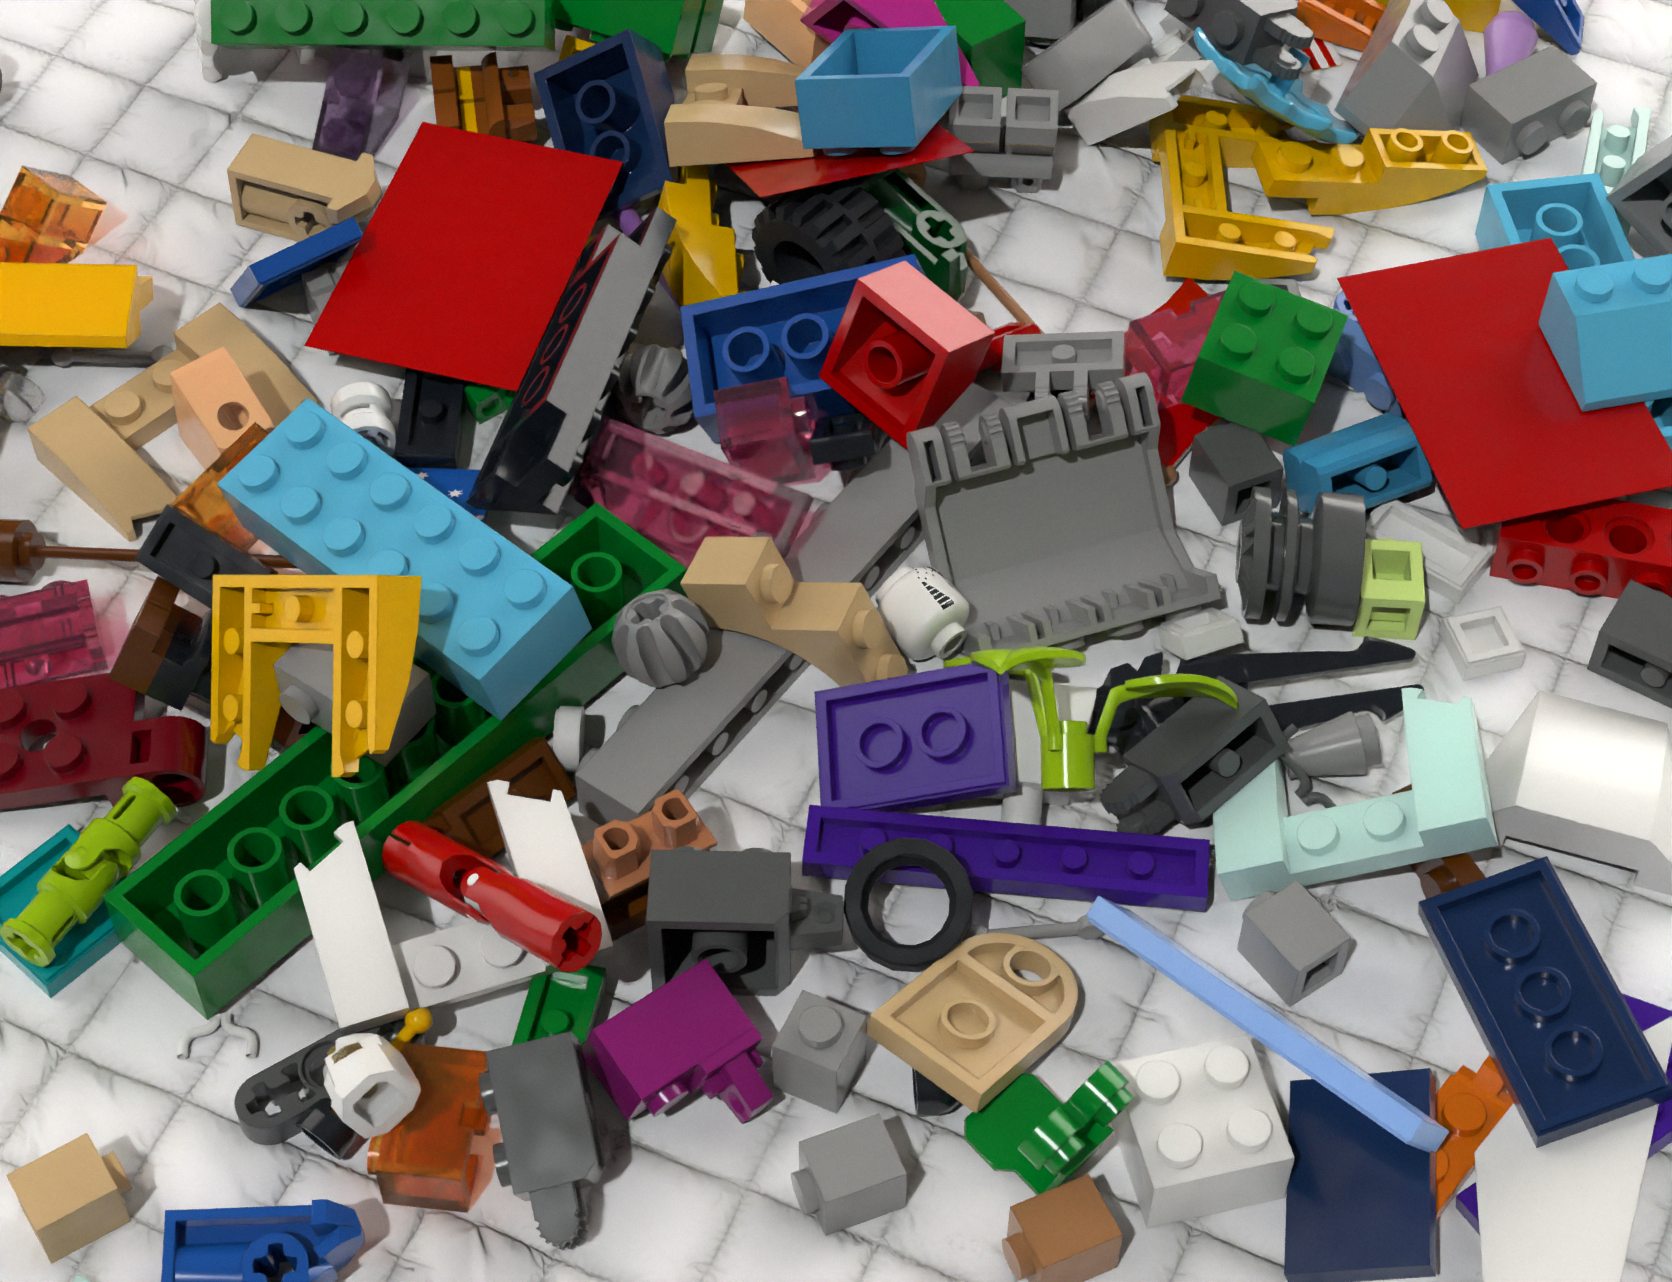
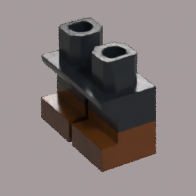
[108,576,212,711]

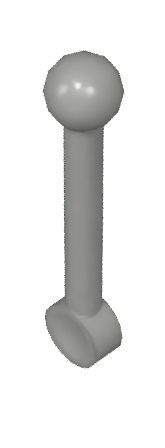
[50,345,174,367]
[964,915,1104,940]

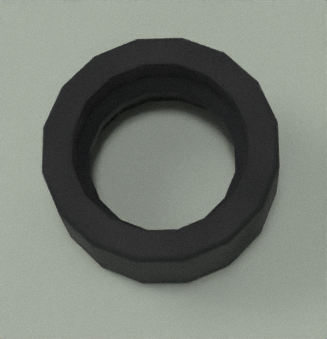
[844,837,973,972]

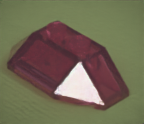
[580,417,814,570]

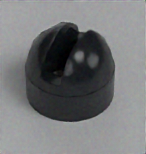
[912,1068,959,1117]

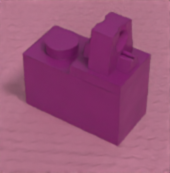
[582,959,774,1124]

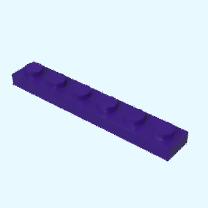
[802,805,1210,911]

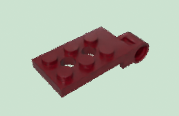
[0,673,209,810]

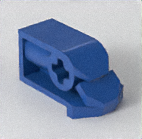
[161,1199,365,1282]

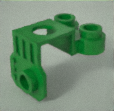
[964,1060,1135,1195]

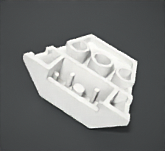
[1484,690,1672,896]

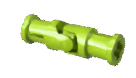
[0,777,177,967]

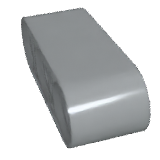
[1021,0,1153,112]

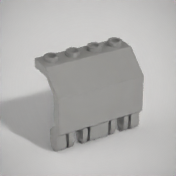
[906,372,1221,656]

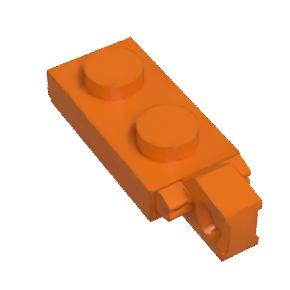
[1436,1055,1514,1221]

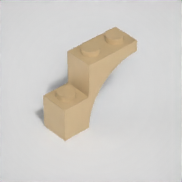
[680,537,909,687]

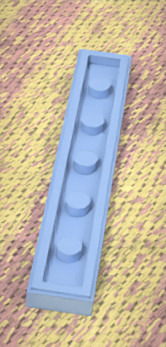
[1086,895,1449,1153]

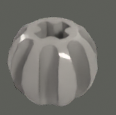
[613,344,694,435]
[611,589,710,688]

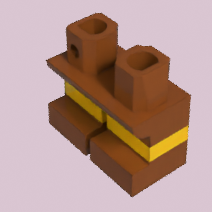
[429,52,537,142]

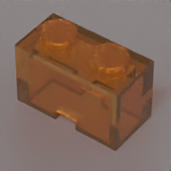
[367,1043,489,1213]

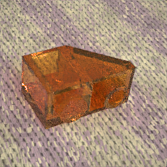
[0,166,107,264]

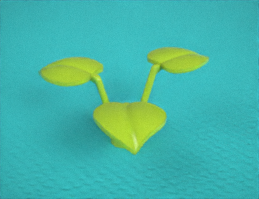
[943,646,1238,792]

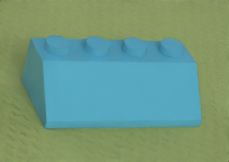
[1538,254,1672,412]

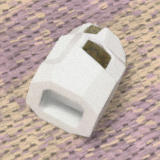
[324,1033,421,1139]

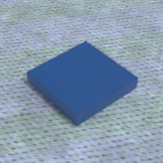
[230,217,363,308]

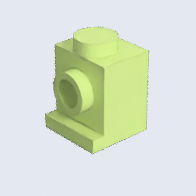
[1352,538,1425,640]

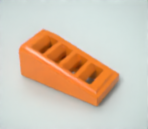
[1294,0,1386,52]

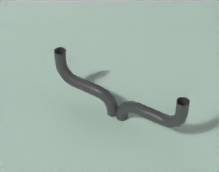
[1280,723,1337,808]

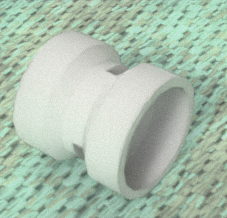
[330,381,396,456]

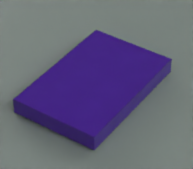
[814,663,1017,812]

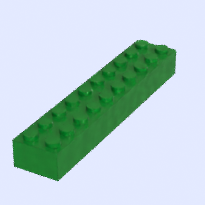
[103,502,688,1020]

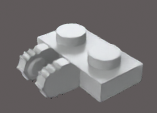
[1001,331,1126,422]

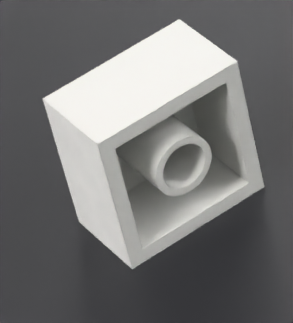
[1112,1033,1295,1229]

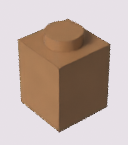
[1002,1174,1123,1282]

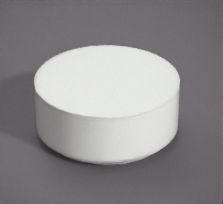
[553,706,585,772]

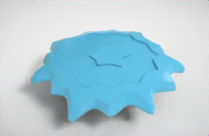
[1194,27,1362,144]

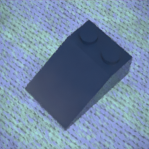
[534,28,678,222]

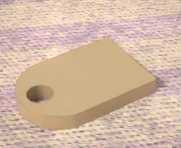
[866,933,1078,1113]

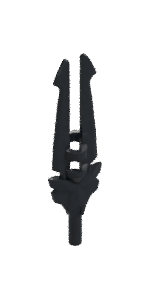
[1088,636,1424,756]

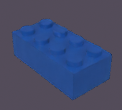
[680,254,926,443]

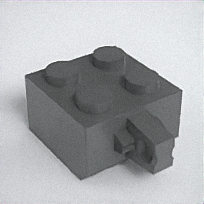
[646,846,844,996]

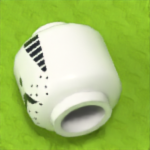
[875,566,969,660]

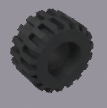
[752,179,907,284]

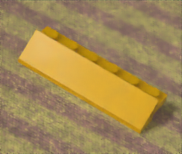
[0,262,154,348]

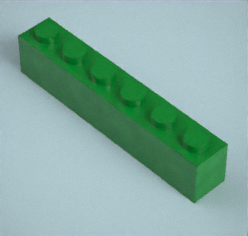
[211,0,555,52]

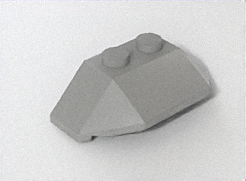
[1334,0,1479,136]

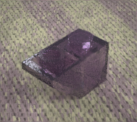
[312,46,411,161]

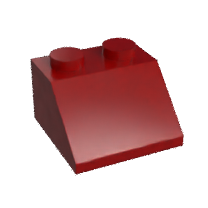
[818,261,995,450]

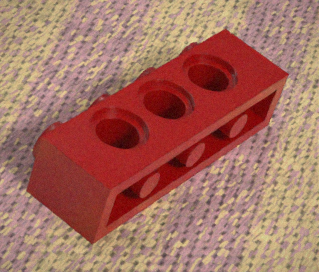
[1489,499,1672,599]

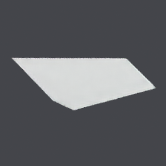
[1474,1016,1672,1282]

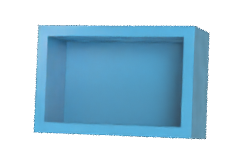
[795,25,962,156]

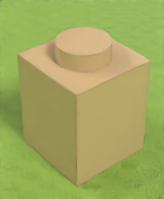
[6,1133,133,1264]

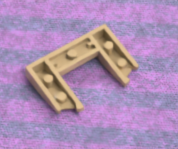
[664,54,817,167]
[27,302,319,542]

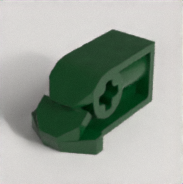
[858,168,968,302]

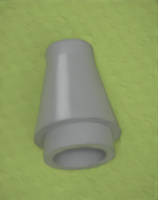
[1283,711,1382,779]

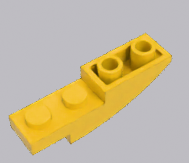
[1251,128,1488,215]
[658,164,745,307]

